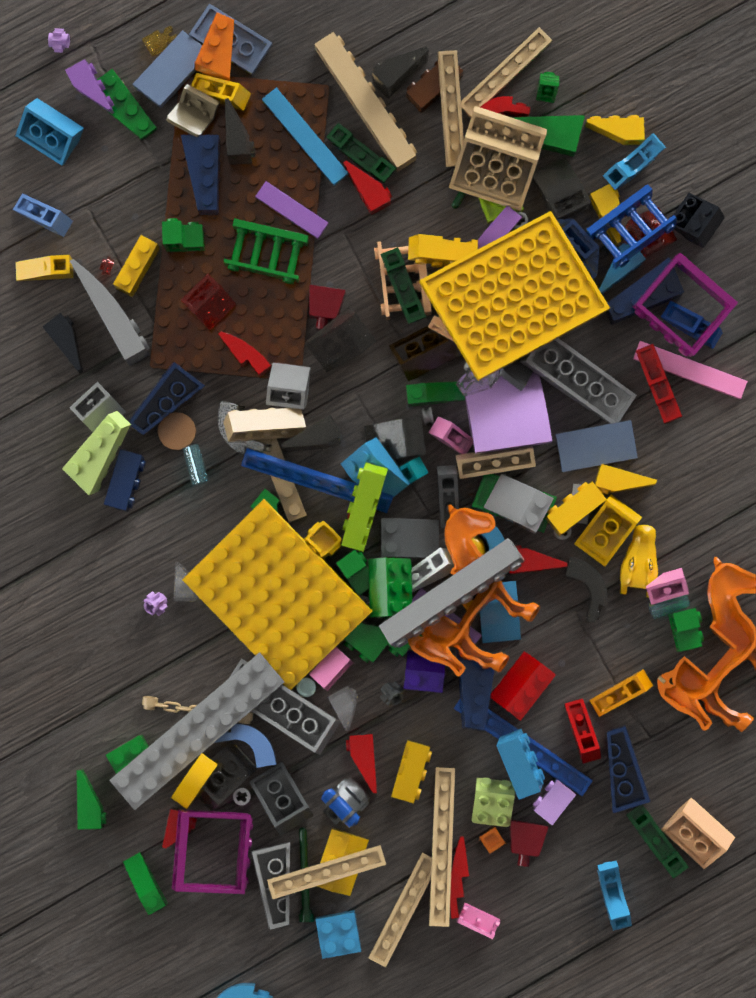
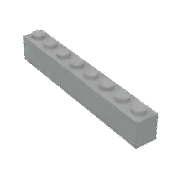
[379,538,525,648]

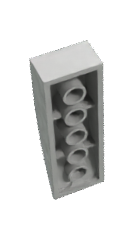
[70,259,150,366]
[519,338,637,424]
[229,658,341,755]

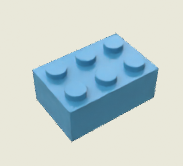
[496,729,545,800]

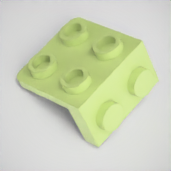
[472,778,515,827]

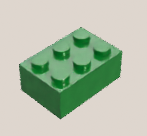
[368,557,412,617]

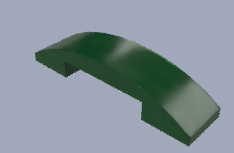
[326,123,396,183]
[380,247,426,325]
[626,804,689,879]

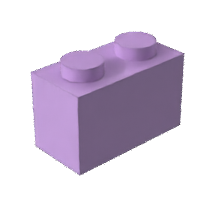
[532,779,576,825]

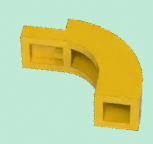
[171,753,218,809]

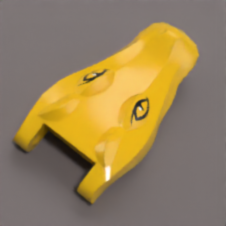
[620,525,658,598]

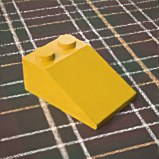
[574,495,642,567]

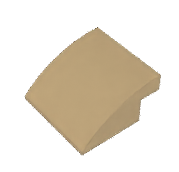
[449,106,547,211]

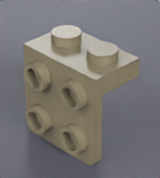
[166,84,220,137]

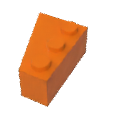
[194,12,234,81]

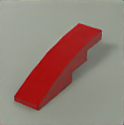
[636,344,682,424]
[450,836,469,919]

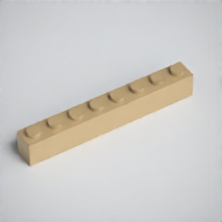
[315,32,417,172]

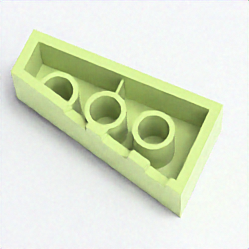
[62,411,131,495]

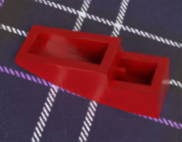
[218,331,272,377]

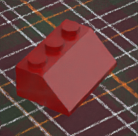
[490,651,556,721]

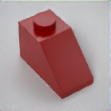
[162,808,197,848]

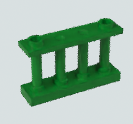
[224,218,309,284]

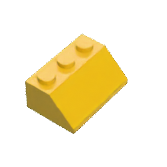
[317,827,369,896]

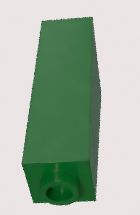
[514,115,585,157]

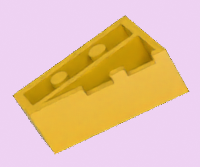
[408,234,478,268]
[391,740,432,803]

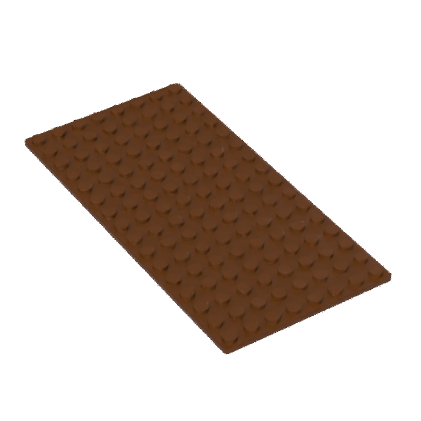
[150,73,329,379]

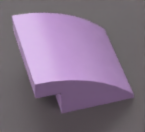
[463,372,552,454]

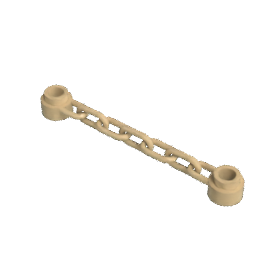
[142,696,254,724]

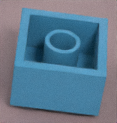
[315,910,361,959]

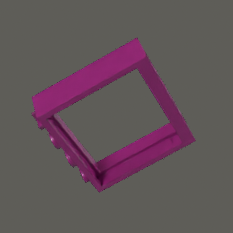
[632,253,738,357]
[172,810,253,894]

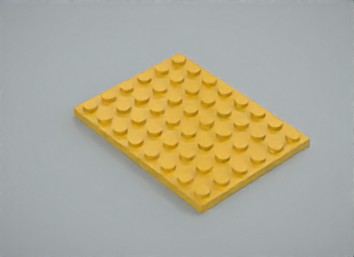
[419,211,610,381]
[182,499,372,690]

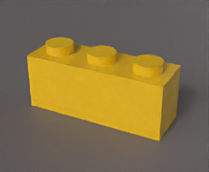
[113,235,160,297]
[545,481,607,537]

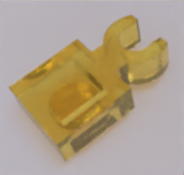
[142,26,177,57]

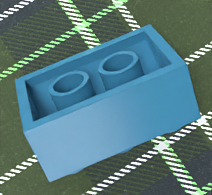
[15,98,84,165]

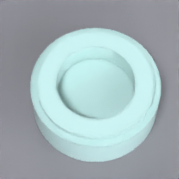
[297,678,316,697]

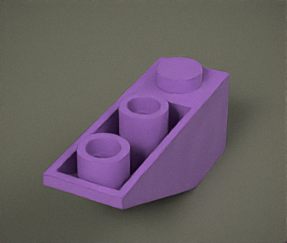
[65,59,114,114]

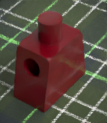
[309,285,346,331]
[510,820,548,867]

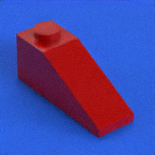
[343,160,392,215]
[509,545,568,574]
[564,699,601,764]
[346,734,377,793]

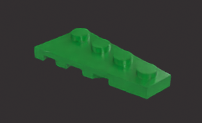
[97,68,157,140]

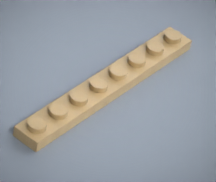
[429,767,455,927]

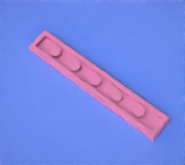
[633,341,747,400]

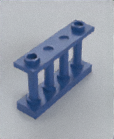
[587,184,676,269]

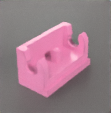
[309,647,353,691]
[457,903,500,939]

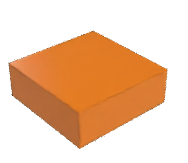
[479,827,506,854]

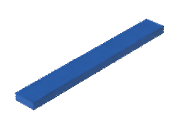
[241,448,393,513]
[453,699,593,796]

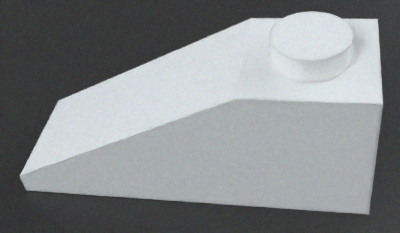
[411,547,454,593]

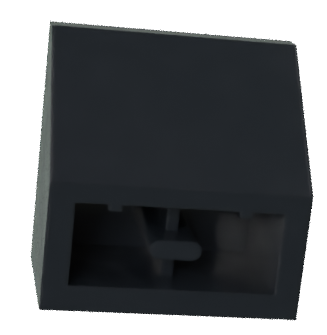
[673,193,725,248]

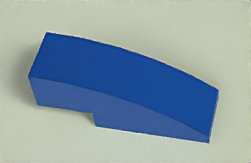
[661,301,723,349]

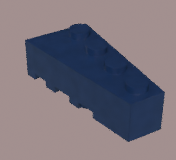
[181,135,220,215]
[606,258,684,325]
[128,362,205,435]
[456,649,496,731]
[607,725,650,813]

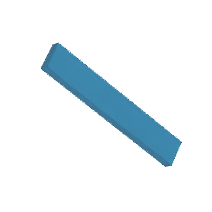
[262,87,348,186]

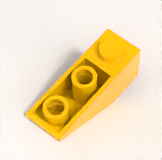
[585,115,645,145]
[16,255,73,281]

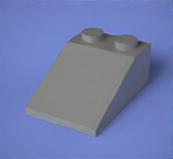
[484,474,554,534]

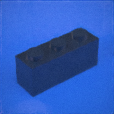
[104,449,146,512]

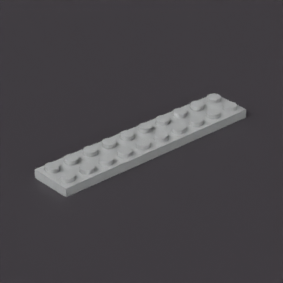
[109,652,284,810]

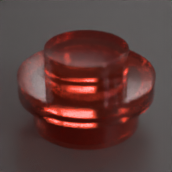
[99,256,114,275]

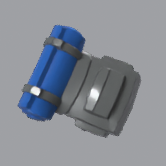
[321,777,370,828]

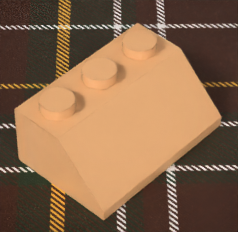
[661,798,735,869]

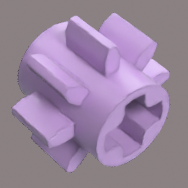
[48,28,70,53]
[143,591,168,616]

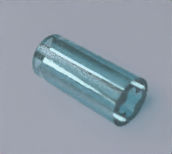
[182,444,209,486]
[647,595,690,620]

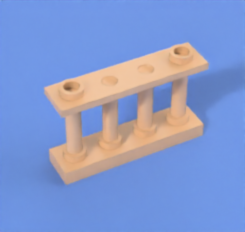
[374,242,431,320]

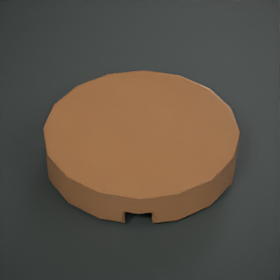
[158,412,196,451]

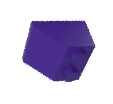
[404,650,445,693]

